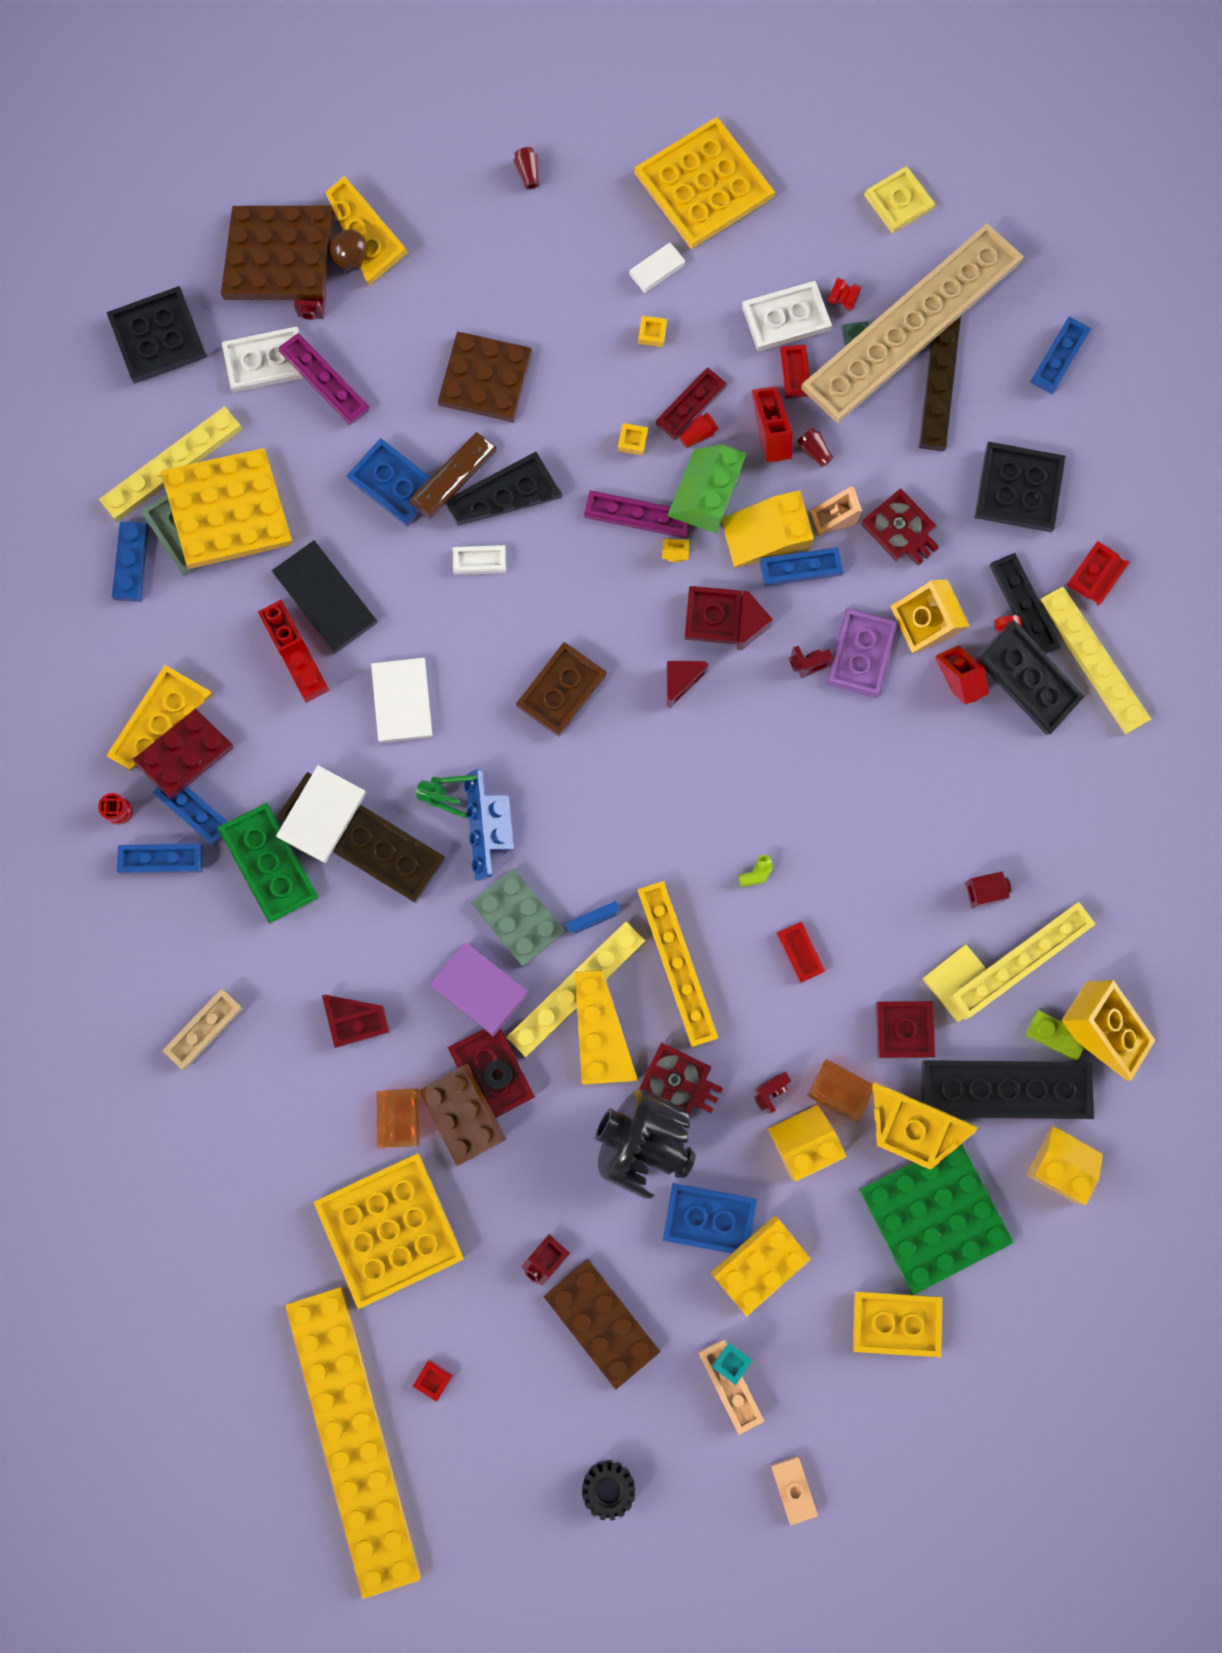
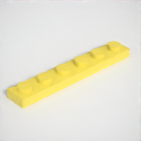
[99,406,242,522]
[1039,586,1151,735]
[949,902,1095,1020]
[506,922,645,1058]

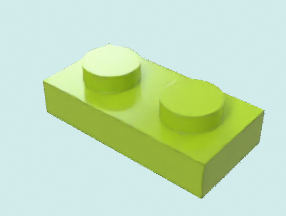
[1024,1010,1084,1061]

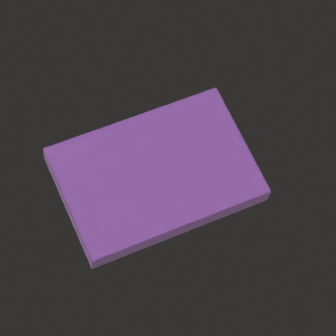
[826,608,898,698]
[429,942,529,1037]

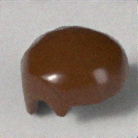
[330,229,368,272]

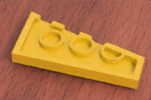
[325,176,408,286]
[106,665,213,771]
[575,970,638,1085]

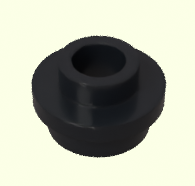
[484,1060,513,1089]

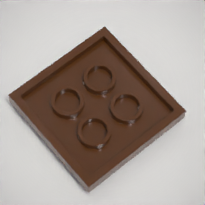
[438,331,532,423]

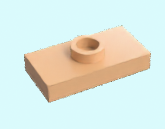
[770,1455,818,1526]

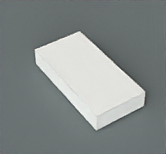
[629,243,685,293]
[453,545,507,575]

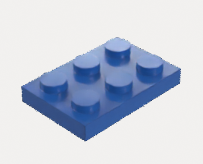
[346,438,431,527]
[662,1183,757,1254]

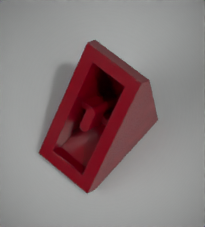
[737,591,773,650]
[666,661,709,708]

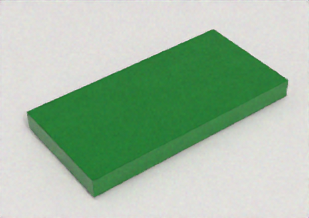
[217,803,319,925]

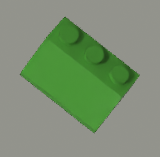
[668,444,746,534]

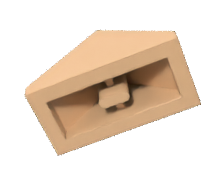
[810,486,862,535]

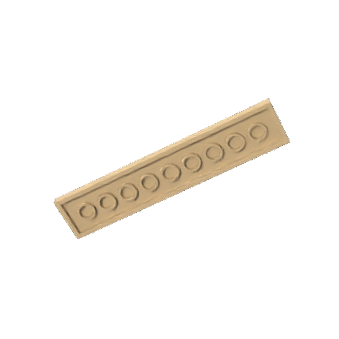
[801,223,1024,424]

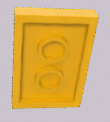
[710,1216,811,1317]
[852,1291,942,1357]

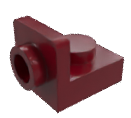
[294,290,327,320]
[789,646,834,678]
[754,1072,792,1114]
[521,1234,570,1286]

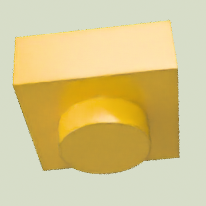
[638,315,667,348]
[618,423,648,456]
[662,538,689,562]

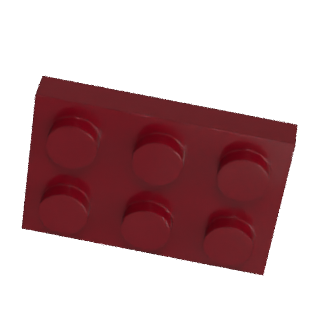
[133,708,233,800]
[447,1028,536,1118]

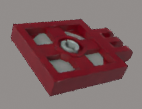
[861,488,939,566]
[639,1042,723,1115]

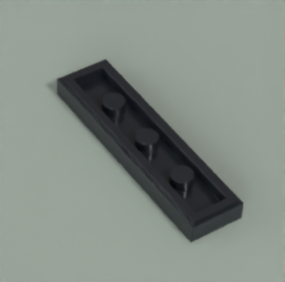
[989,553,1061,654]

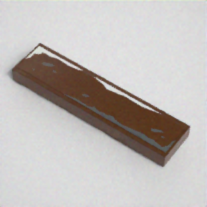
[410,432,497,519]

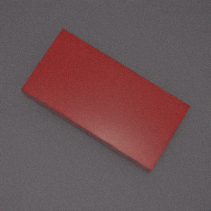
[779,344,810,398]
[776,921,826,983]

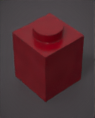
[965,871,1011,909]

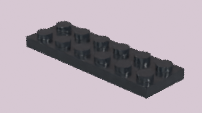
[921,1060,1094,1119]

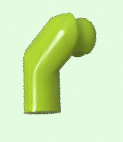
[738,854,773,888]

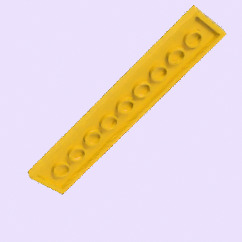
[285,1287,421,1599]

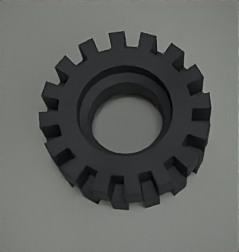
[582,1460,635,1521]

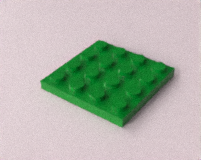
[858,1143,1014,1295]

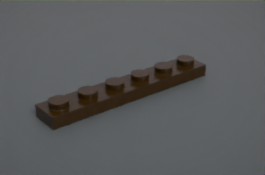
[919,316,961,452]

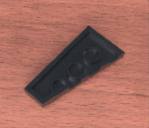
[445,451,562,526]

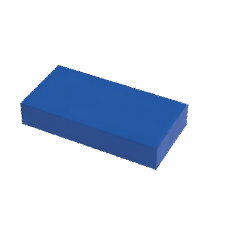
[566,901,620,935]

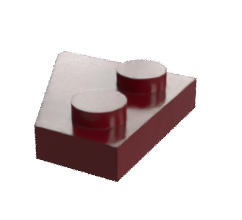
[322,994,390,1048]

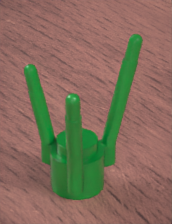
[416,775,477,818]

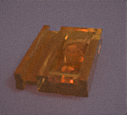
[807,1059,873,1123]
[376,1089,420,1148]

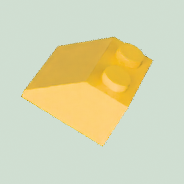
[890,579,970,653]
[767,1105,847,1182]
[1026,1126,1103,1205]

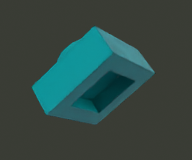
[711,1342,753,1385]

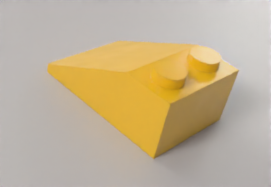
[722,490,814,568]
[1061,980,1156,1081]

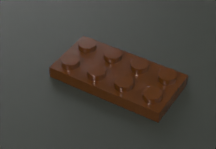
[543,1259,661,1390]

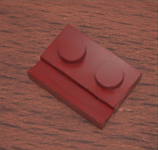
[1067,541,1130,606]

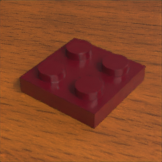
[684,586,742,645]
[876,1001,936,1058]

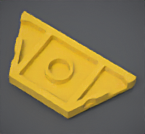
[872,1082,978,1170]

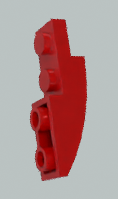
[257,600,330,703]

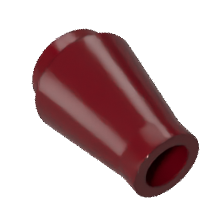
[513,147,540,190]
[797,427,834,467]

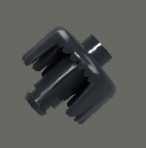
[595,1089,696,1199]

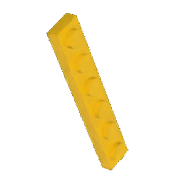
[637,881,718,1048]

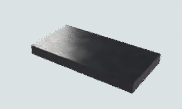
[271,540,378,654]
[976,620,1085,735]

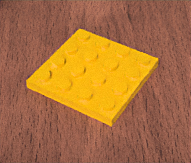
[634,117,775,250]
[161,448,293,569]
[313,1153,465,1309]

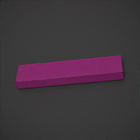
[279,333,369,425]
[584,490,690,539]

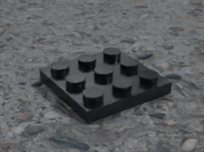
[106,286,207,384]
[974,441,1066,533]

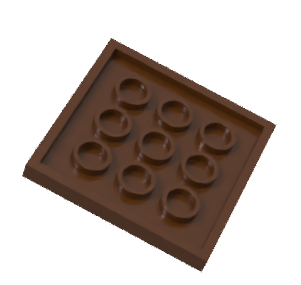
[221,205,334,300]

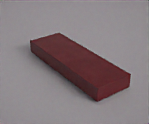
[656,367,727,440]

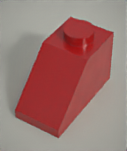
[935,645,989,705]

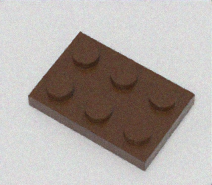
[516,642,607,737]
[419,1064,506,1166]

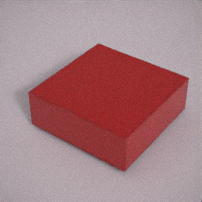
[412,1360,453,1402]

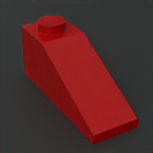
[752,386,793,463]

